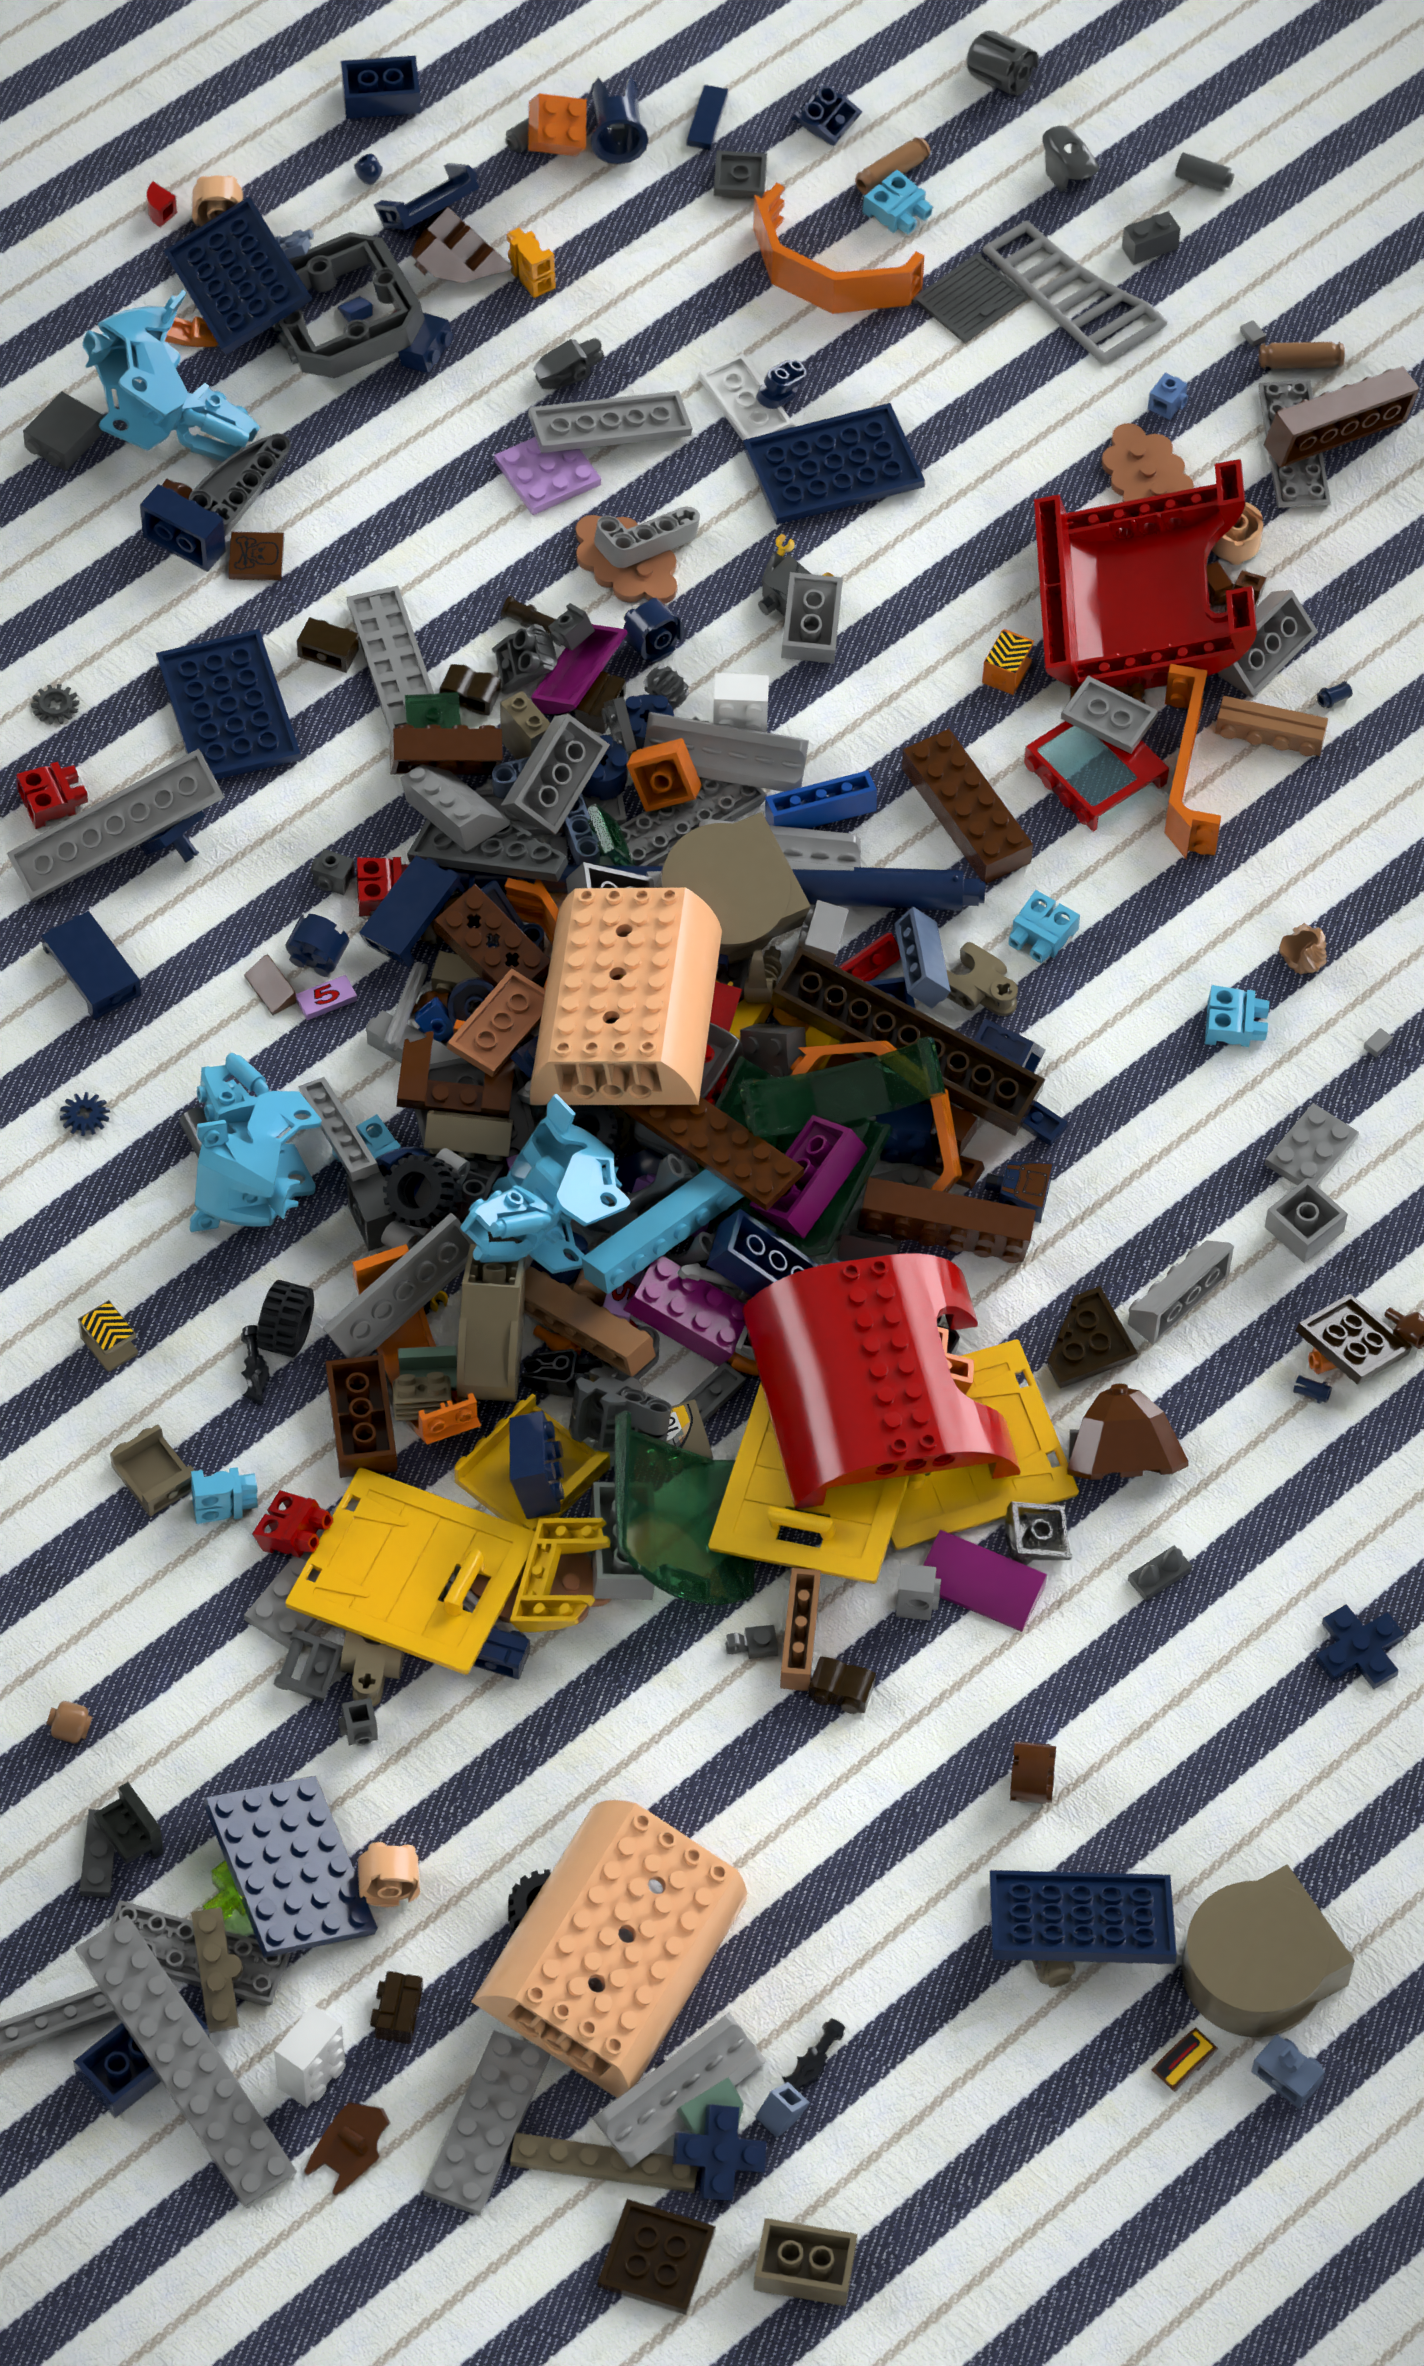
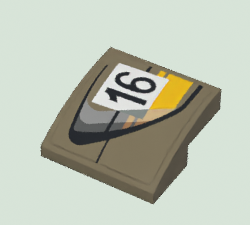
[654,1399,713,1475]

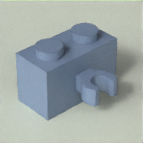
[1251,2034,1325,2109]

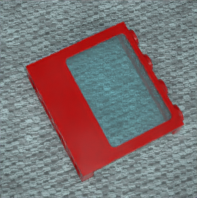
[1024,721,1169,832]

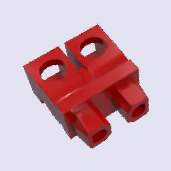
[16,762,88,829]
[356,857,409,917]
[252,1490,333,1558]

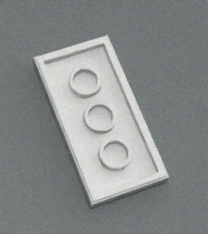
[698,354,794,441]

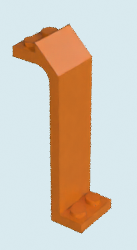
[1164,664,1221,859]

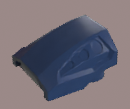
[791,83,863,146]

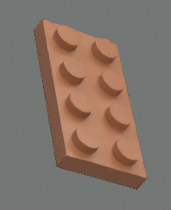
[447,968,546,1077]

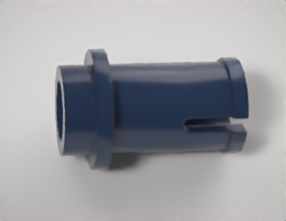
[1317,681,1353,708]
[1293,1375,1332,1404]

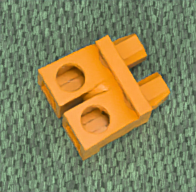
[507,228,556,298]

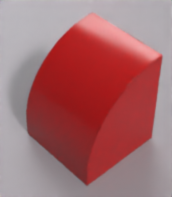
[147,181,177,228]

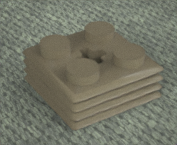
[393,1372,452,1421]

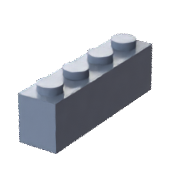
[894,907,951,1009]

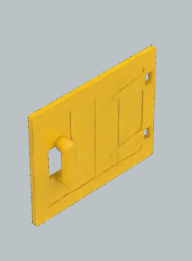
[890,1339,1079,1550]
[708,1383,910,1584]
[285,1468,535,1675]

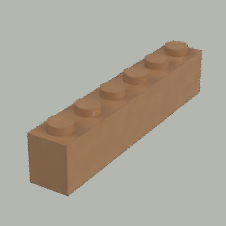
[524,1266,656,1377]

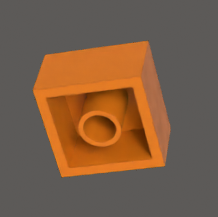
[528,93,587,156]
[627,738,702,812]

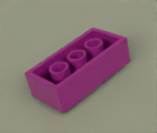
[623,1256,746,1367]

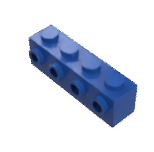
[765,770,877,829]

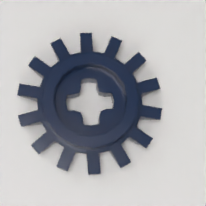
[59,1092,110,1136]

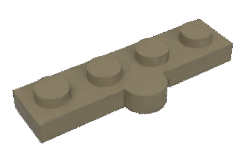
[191,1907,243,2033]

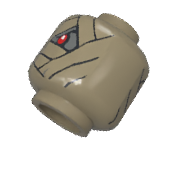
[1032,1960,1076,1988]

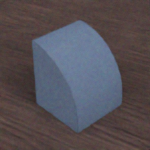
[755,2082,810,2138]

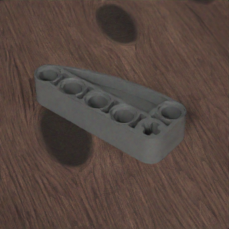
[188,433,291,536]

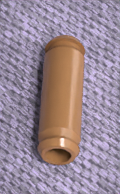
[855,137,931,194]
[1259,342,1345,369]

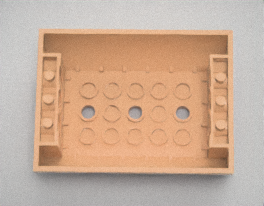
[530,887,722,1105]
[471,1800,747,2098]

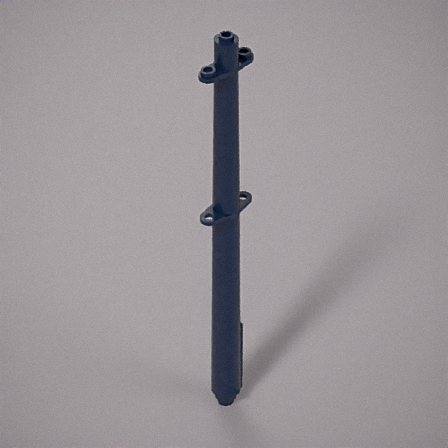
[440,850,985,911]

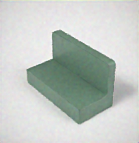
[398,1346,457,1391]

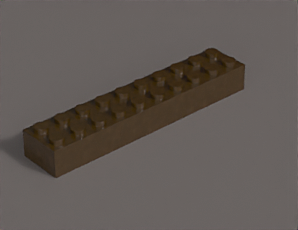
[771,947,1045,1136]

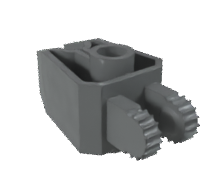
[533,338,604,389]

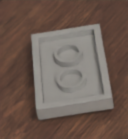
[1061,676,1158,754]
[1265,1103,1359,1186]

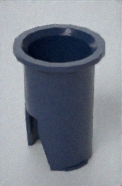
[590,76,649,164]

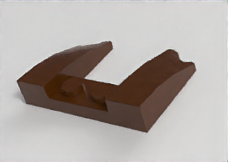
[396,1031,515,1118]

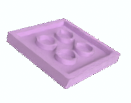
[494,437,601,515]

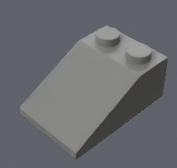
[781,572,843,663]

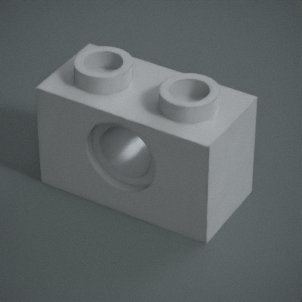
[896,1563,941,1621]

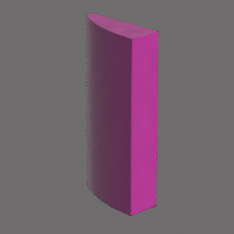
[530,624,628,714]
[923,1529,1047,1632]

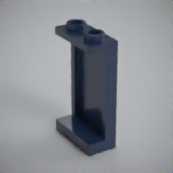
[374,163,480,230]
[359,855,466,968]
[41,911,141,1020]

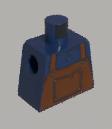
[985,1161,1053,1223]

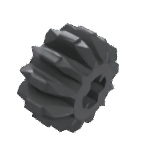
[643,665,690,710]

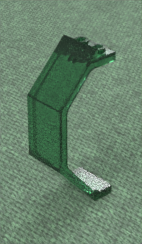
[738,1037,946,1138]

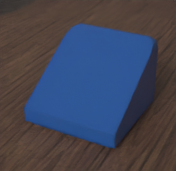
[338,296,373,323]

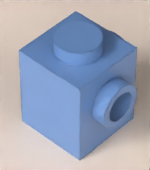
[1148,372,1188,420]

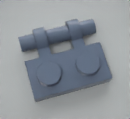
[275,229,314,259]

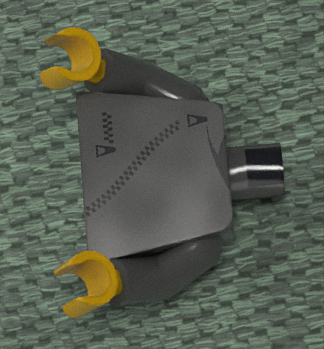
[758,534,833,617]

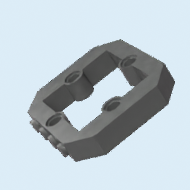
[272,232,425,378]

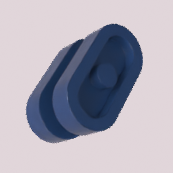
[756,360,806,409]

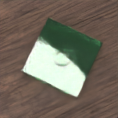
[405,692,461,728]

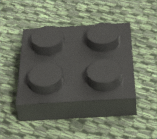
[714,151,767,198]
[601,697,637,752]

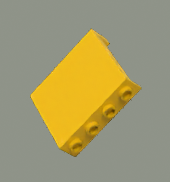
[454,1393,610,1531]

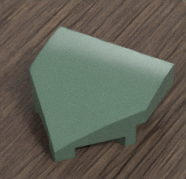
[676,2077,744,2135]

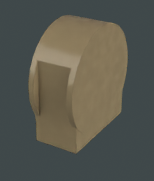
[655,812,811,964]
[457,1244,526,1402]
[1182,1864,1355,2037]

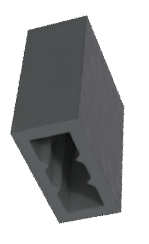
[23,391,104,471]

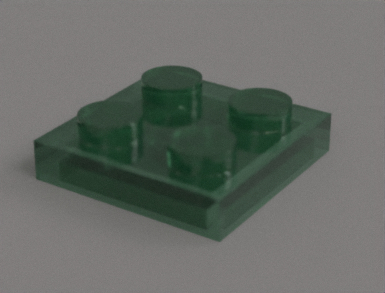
[587,804,636,866]

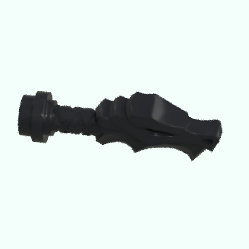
[241,1325,270,1405]
[782,2018,845,2091]

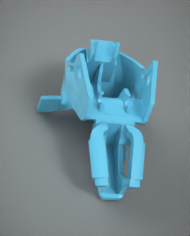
[83,290,260,462]
[189,1053,322,1232]
[460,1094,630,1274]

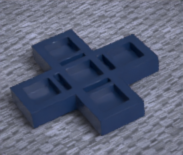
[1315,1604,1405,1689]
[672,2104,767,2202]

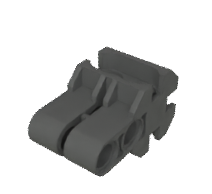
[569,1367,672,1462]

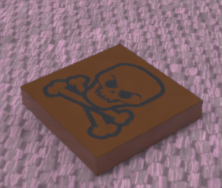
[228,532,284,580]

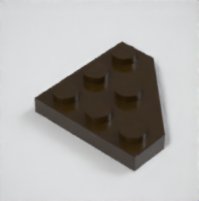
[1047,1286,1138,1389]

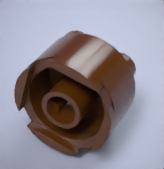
[1010,1741,1057,1804]

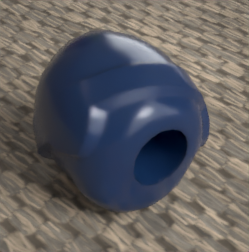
[354,154,383,185]

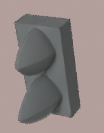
[1128,1545,1192,1601]

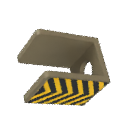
[78,1300,138,1372]

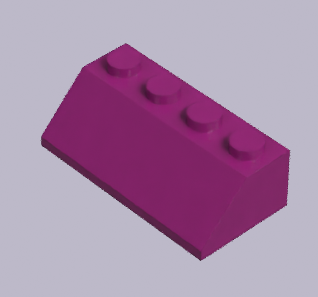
[749,1115,867,1238]

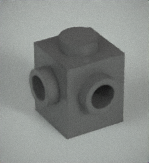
[310,849,355,895]
[338,1698,378,1746]

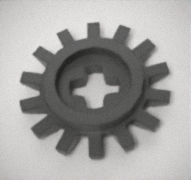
[31,684,80,724]

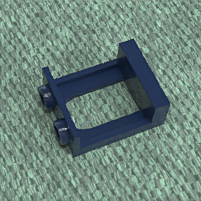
[974,1019,1046,1073]

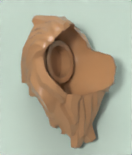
[1279,923,1327,975]

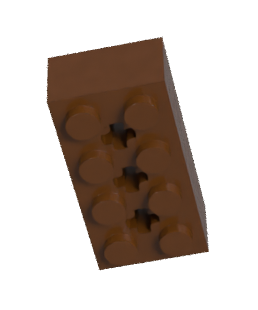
[389,724,503,775]
[434,884,550,987]
[325,1354,397,1478]

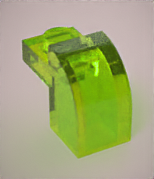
[203,1860,246,1921]

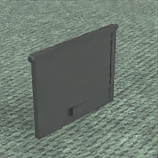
[912,253,1028,343]

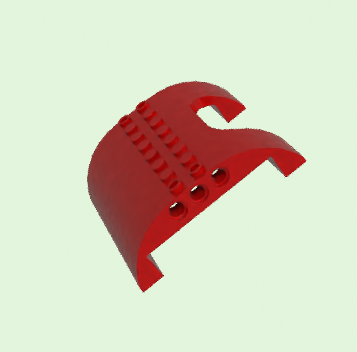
[1034,459,1257,689]
[742,1253,1021,1509]

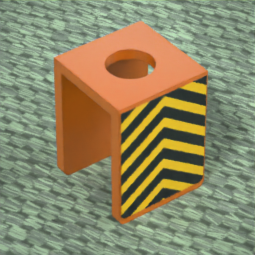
[982,629,1034,695]

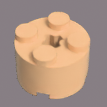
[192,175,243,226]
[1211,502,1263,565]
[358,1842,420,1907]

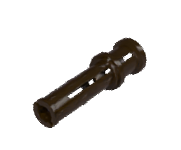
[501,595,556,634]

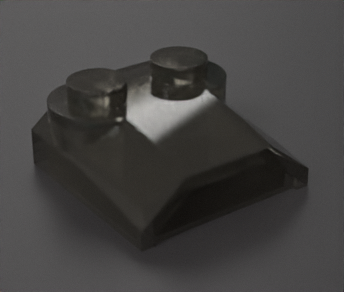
[1005,1501,1072,1565]

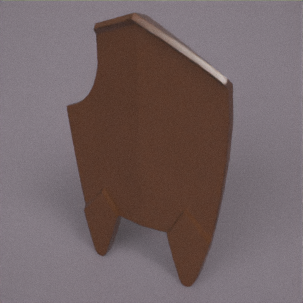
[305,2103,390,2195]

